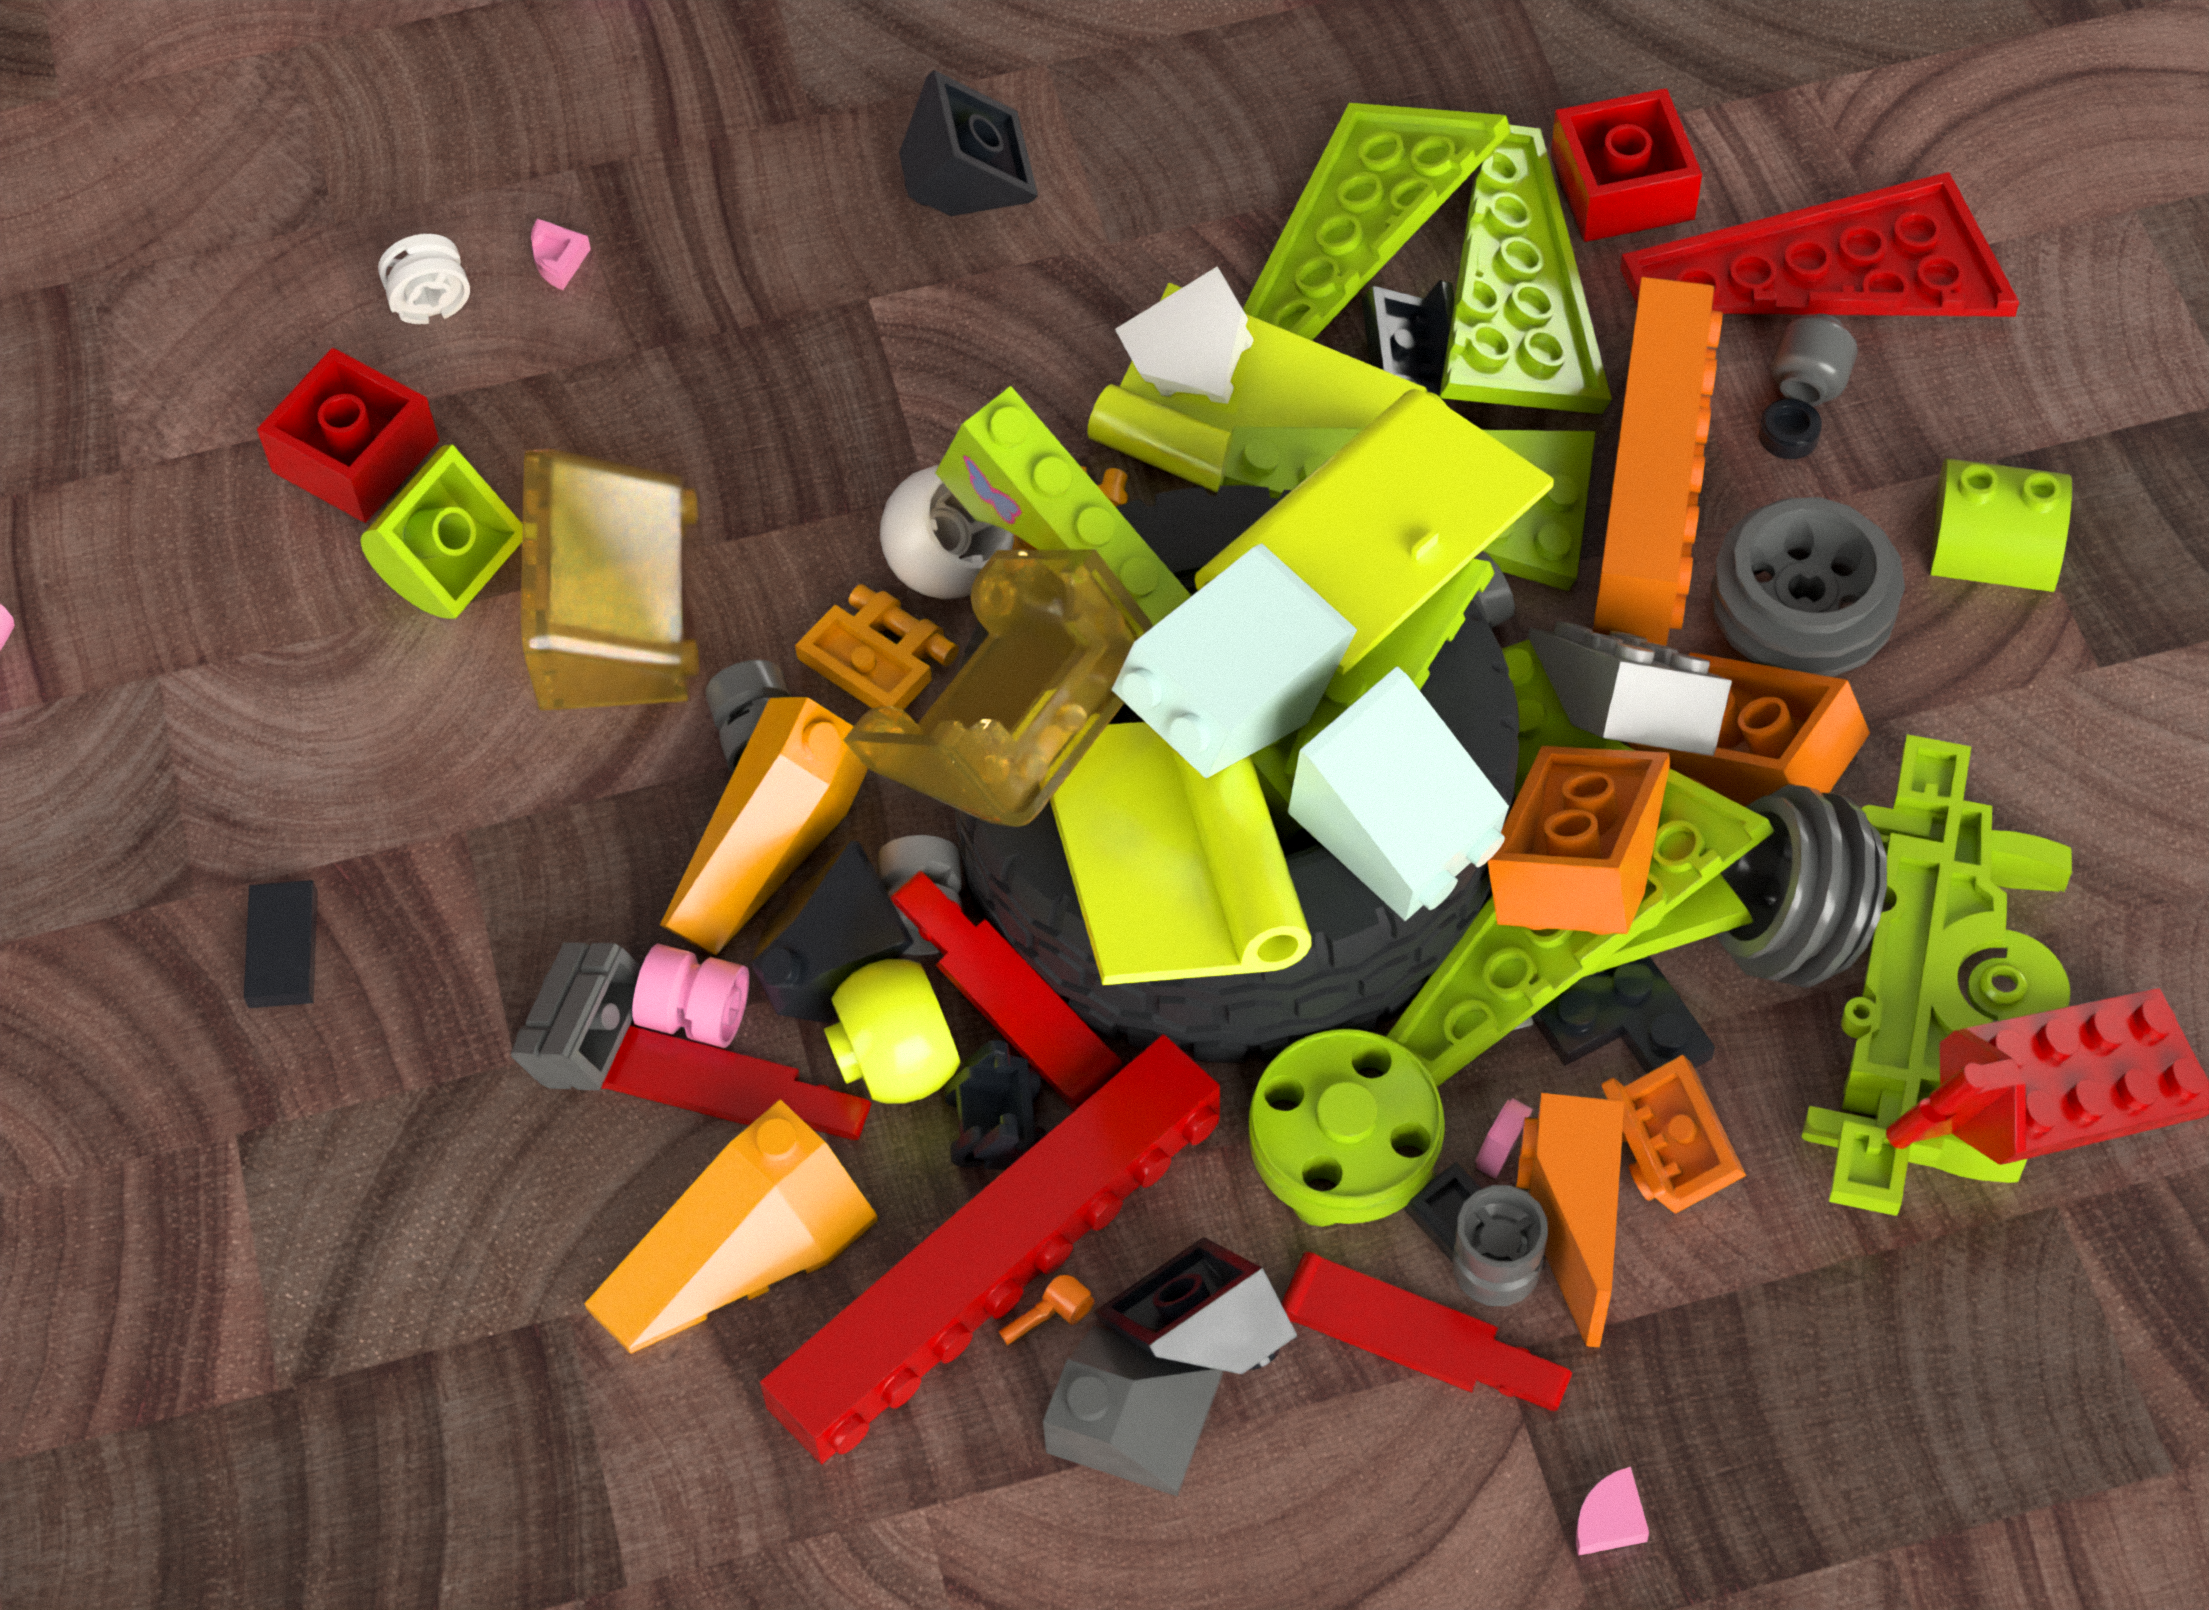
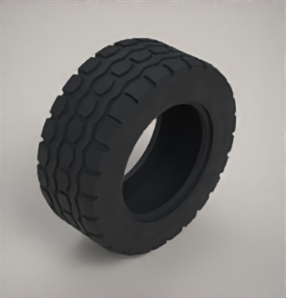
[947,485,1519,1063]

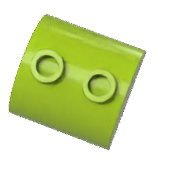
[361,444,530,619]
[1930,458,2072,592]

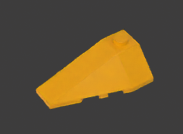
[660,697,873,955]
[584,1099,878,1354]

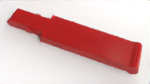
[891,871,1123,1110]
[601,1026,872,1140]
[1281,1251,1572,1411]

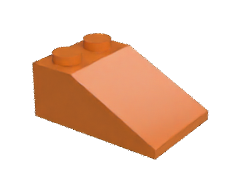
[1628,652,1870,807]
[1487,746,1670,935]
[1516,1093,1625,1348]

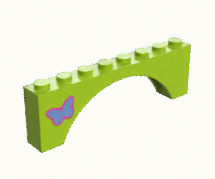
[935,386,1304,846]

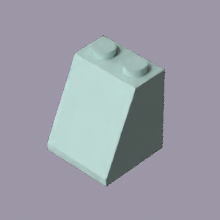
[1112,543,1357,778]
[1288,666,1509,921]

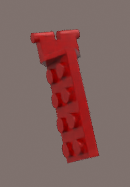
[1886,988,2209,1165]

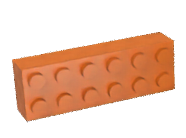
[1593,277,1723,646]

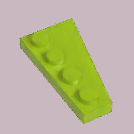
[1284,558,1495,784]

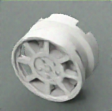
[378,234,470,324]

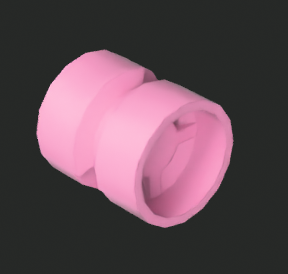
[632,943,749,1048]

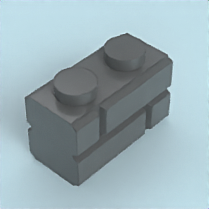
[511,943,641,1091]

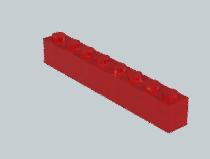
[760,1034,1220,1465]

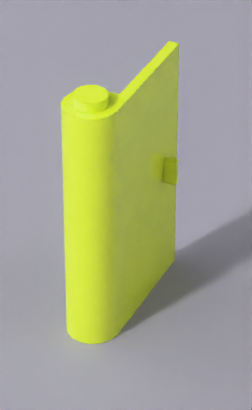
[1087,283,1427,493]
[1195,389,1554,675]
[1032,722,1311,985]

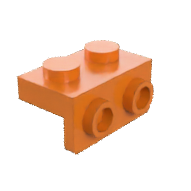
[1601,1055,1746,1214]

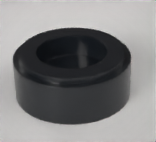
[1759,399,1822,459]

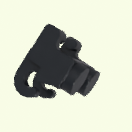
[944,1040,1047,1170]

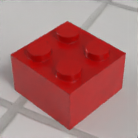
[1550,88,1702,242]
[257,347,439,523]

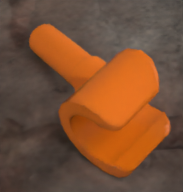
[998,1275,1095,1346]

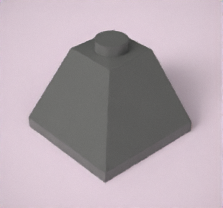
[1043,1325,1223,1497]

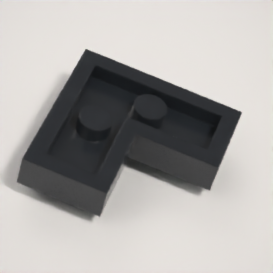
[1531,956,1715,1074]

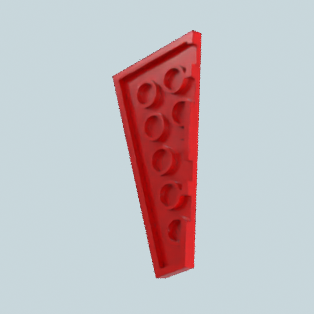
[1620,172,2019,317]

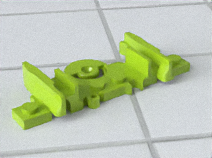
[1802,734,2072,1216]

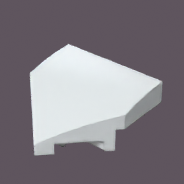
[1115,267,1254,404]

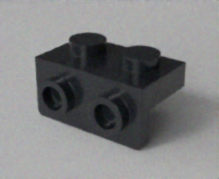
[1362,280,1455,400]

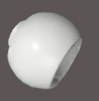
[880,465,1014,599]

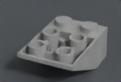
[1528,621,1732,756]

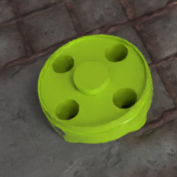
[1249,1029,1445,1227]

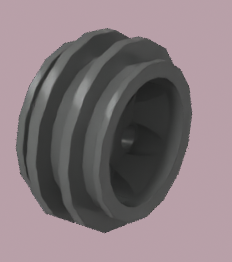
[1710,497,1905,677]
[1716,785,1887,988]

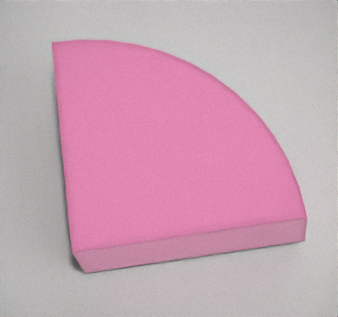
[531,219,591,290]
[1576,1467,1649,1556]

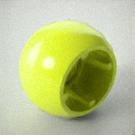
[824,959,961,1104]

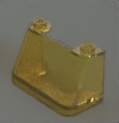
[521,448,699,711]
[843,549,1154,827]

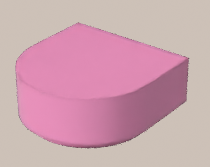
[1475,1098,1534,1179]

